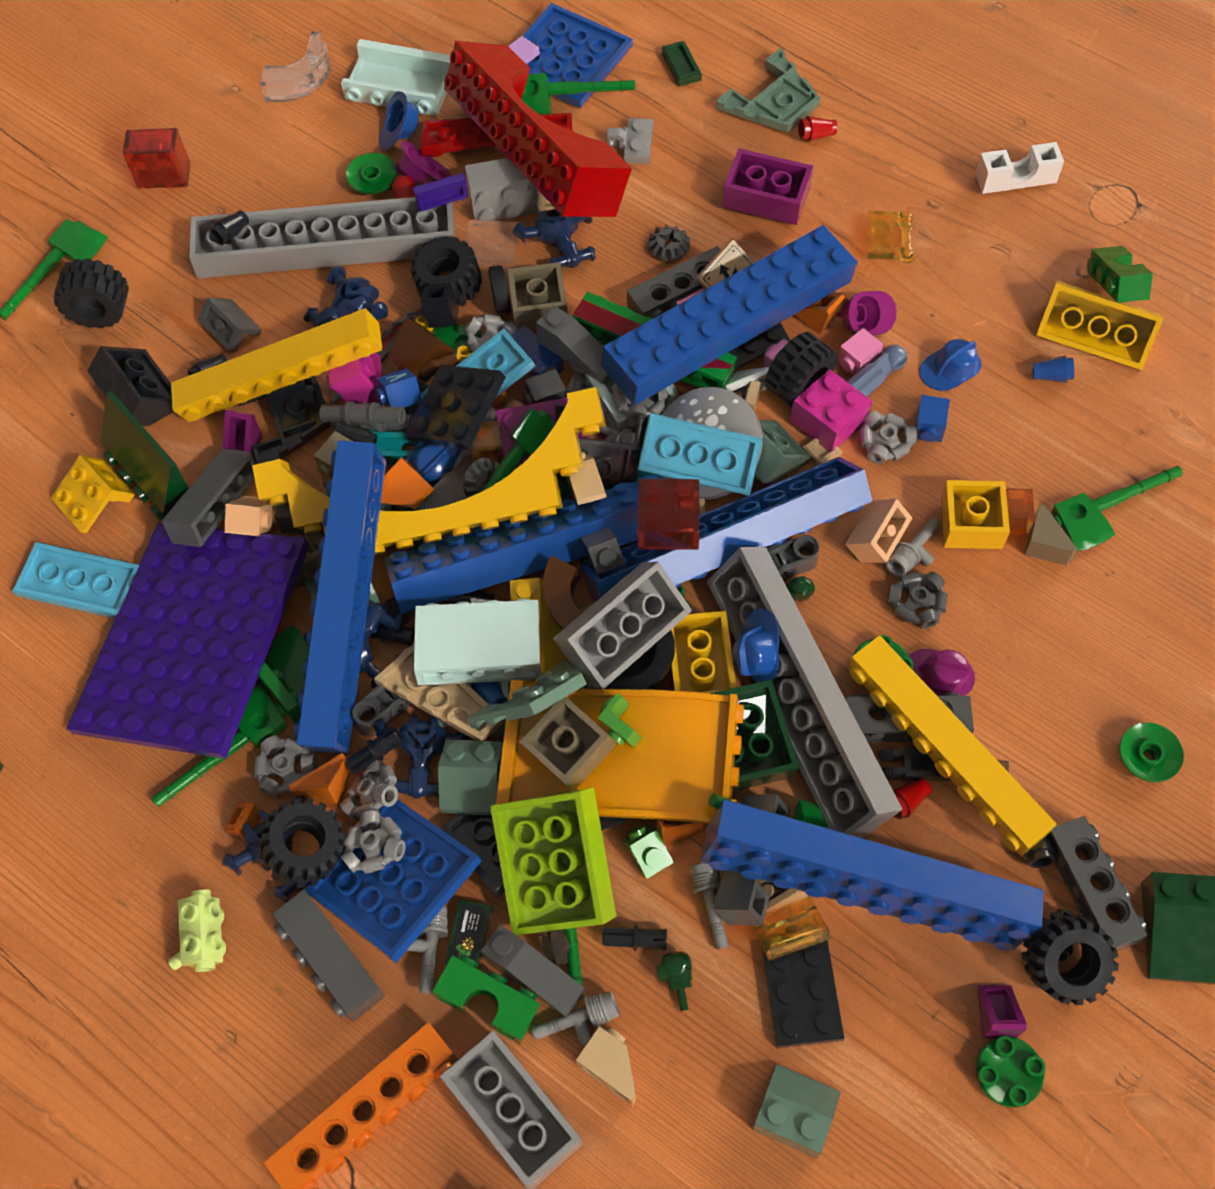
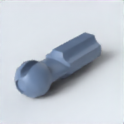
[847,345,907,397]

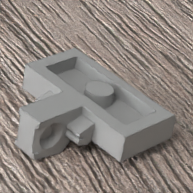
[607,118,654,164]

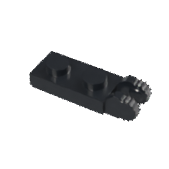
[878,747,951,781]

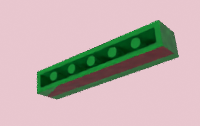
[572,291,737,389]

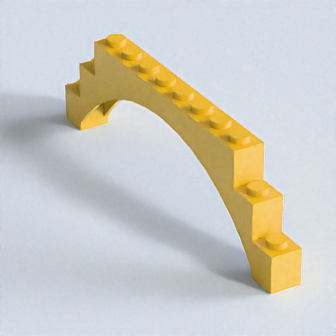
[252,387,606,555]

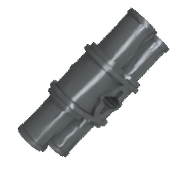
[319,401,414,433]

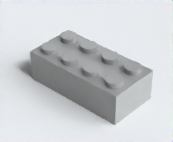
[465,158,553,224]
[553,562,692,689]
[440,1030,583,1189]

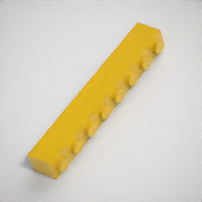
[171,308,382,423]
[848,635,1057,856]

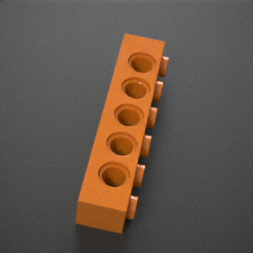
[263,1022,457,1189]

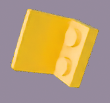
[51,455,135,533]

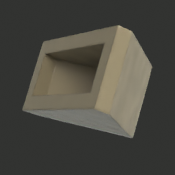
[1025,504,1077,565]

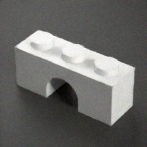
[975,142,1064,194]

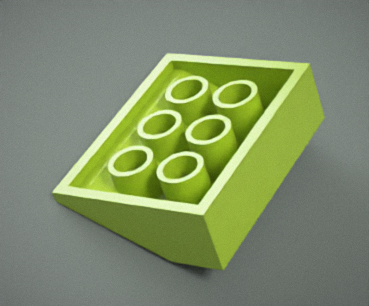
[490,787,617,935]

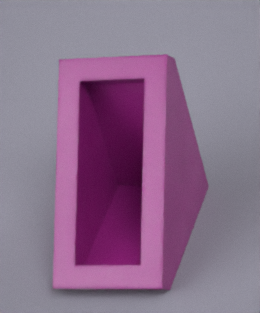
[223,409,263,459]
[977,985,1027,1039]

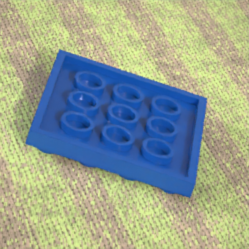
[523,3,633,108]
[305,798,482,963]

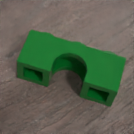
[1087,246,1153,303]
[432,955,540,1044]

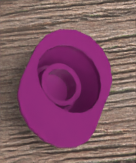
[395,141,452,184]
[837,291,897,335]
[909,649,975,696]

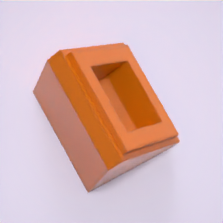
[224,802,261,840]

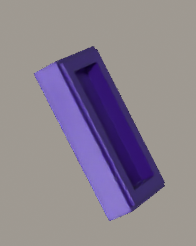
[413,173,469,212]

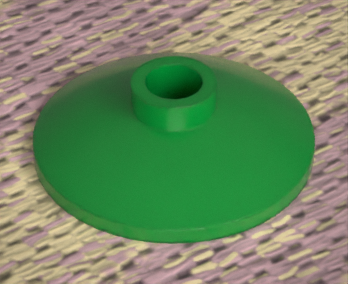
[346,153,397,194]
[1119,723,1184,783]

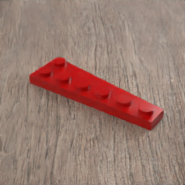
[421,113,573,157]

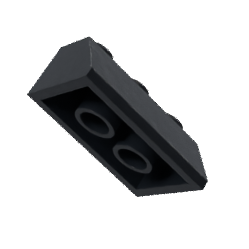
[87,346,174,426]

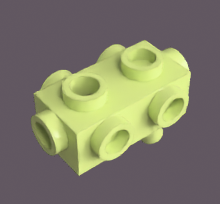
[168,890,226,972]

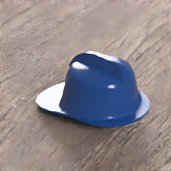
[379,91,419,150]
[920,339,981,391]
[406,443,462,487]
[732,609,779,682]

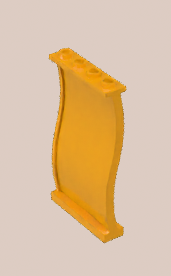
[496,680,744,824]

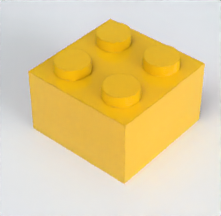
[941,480,1010,549]

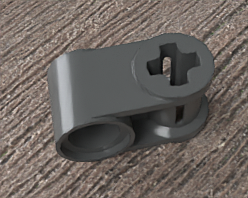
[767,535,820,581]
[352,685,410,737]

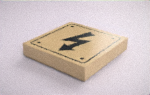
[695,239,754,290]

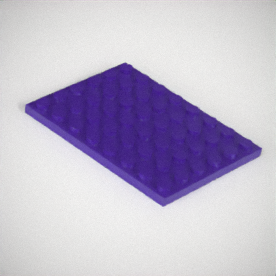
[66,523,310,759]

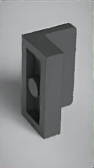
[197,298,262,351]

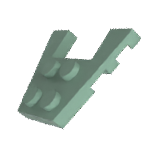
[716,48,821,133]
[466,660,587,729]

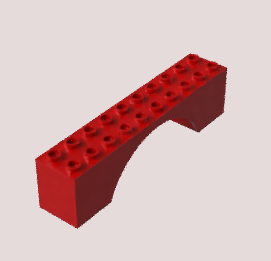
[444,41,632,217]

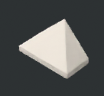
[725,367,769,399]

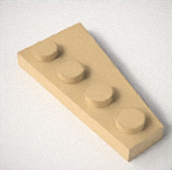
[374,643,504,741]

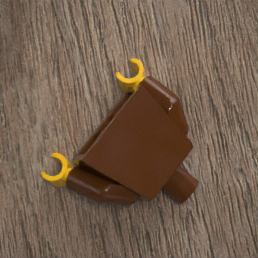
[389,315,471,382]

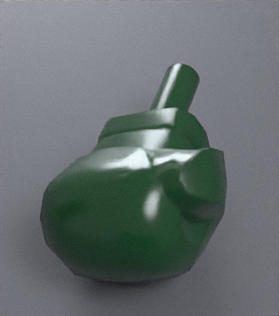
[786,576,815,602]
[656,951,692,1011]

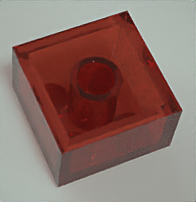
[123,128,191,189]
[638,479,699,550]

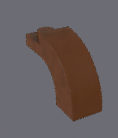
[543,555,583,630]

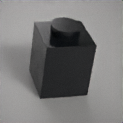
[421,283,459,328]

